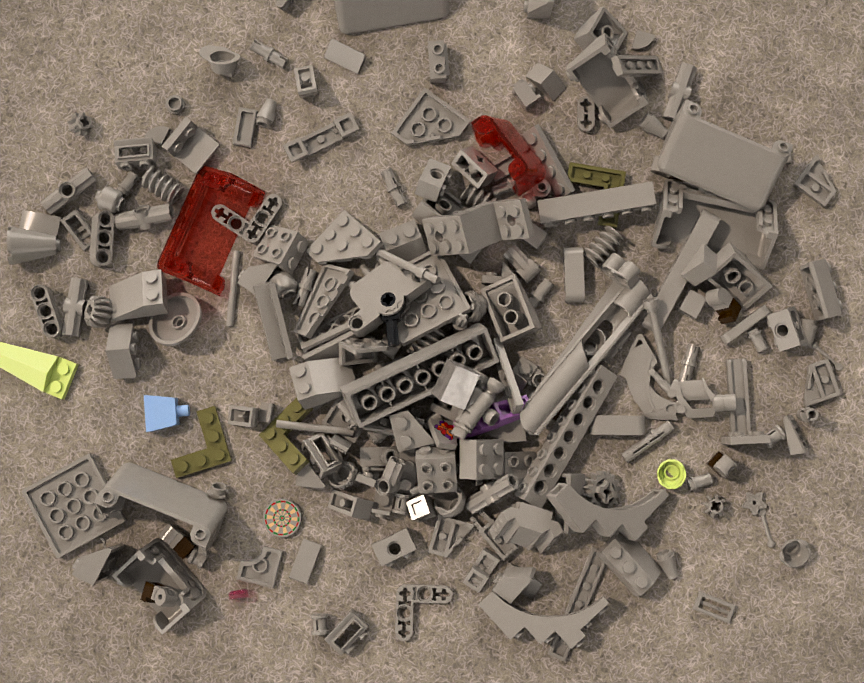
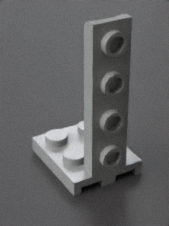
[721,358,771,445]

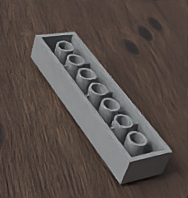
[339,322,499,428]

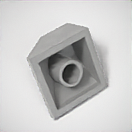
[574,6,628,50]

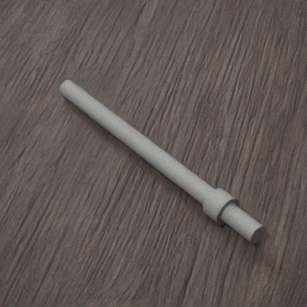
[375,248,440,284]

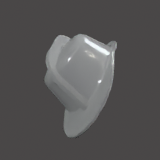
[199,45,241,77]

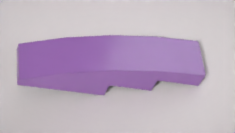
[453,394,529,439]

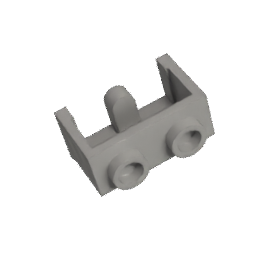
[428,40,449,84]
[113,137,157,170]
[301,432,343,479]
[324,609,368,655]

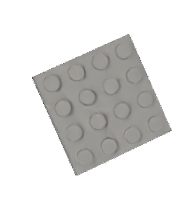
[389,251,472,347]
[21,453,127,559]

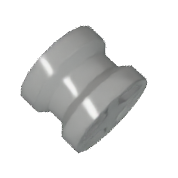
[187,545,210,570]

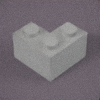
[105,323,141,379]

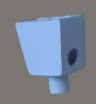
[144,395,190,432]

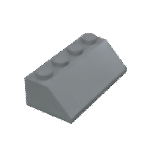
[411,190,485,264]

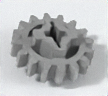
[583,471,621,508]

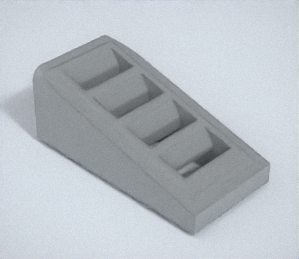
[60,208,91,251]
[783,415,809,455]

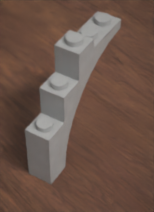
[546,483,669,541]
[478,591,609,649]

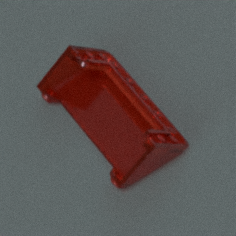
[157,166,266,296]

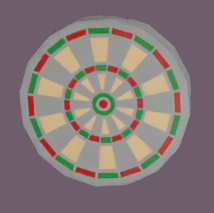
[263,499,302,537]

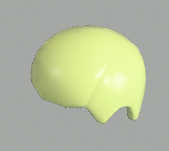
[657,459,686,489]

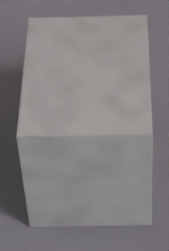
[432,358,480,410]

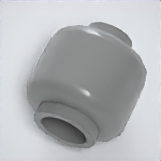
[95,186,126,214]
[270,270,298,300]

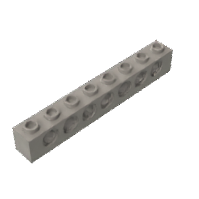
[515,364,618,508]

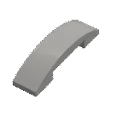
[283,112,359,163]

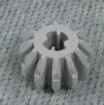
[84,296,113,328]

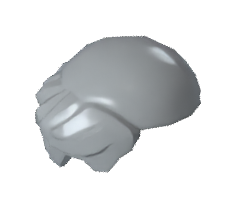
[328,461,358,490]
[779,539,811,568]

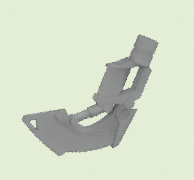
[621,334,736,421]

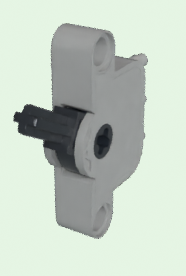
[347,255,432,347]

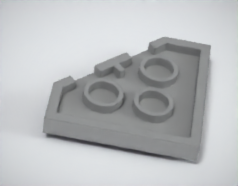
[391,88,471,145]
[305,210,384,265]

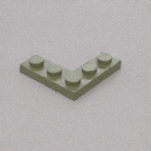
[567,162,626,229]
[259,397,313,475]
[171,406,232,478]

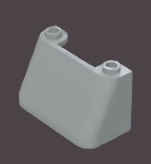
[565,33,649,128]
[112,538,206,635]

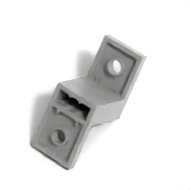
[422,198,535,256]

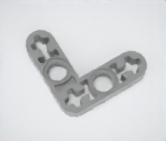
[211,194,282,243]
[395,584,453,641]

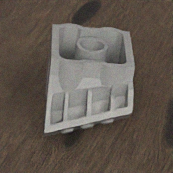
[489,502,564,555]

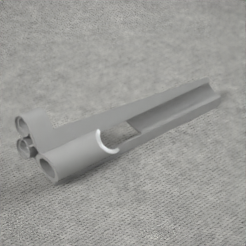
[520,253,653,435]

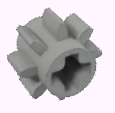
[67,112,93,136]
[701,494,727,518]

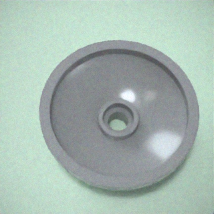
[149,292,202,346]

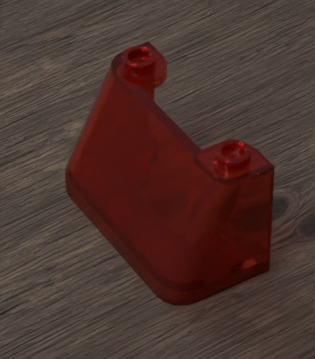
[471,115,546,197]

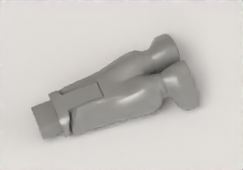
[451,370,505,440]

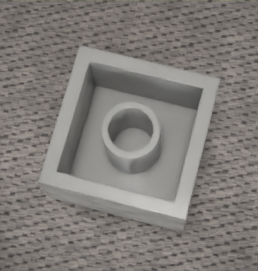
[459,439,504,480]

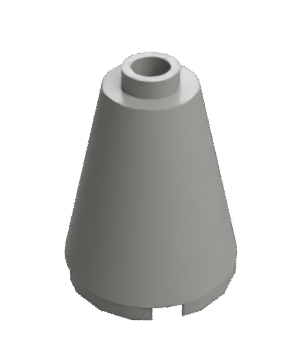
[7,226,61,265]

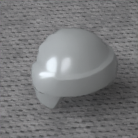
[463,291,488,323]
[426,487,466,518]

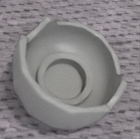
[583,328,606,358]

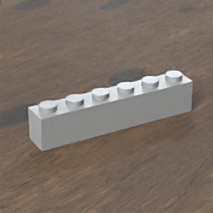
[537,181,656,228]

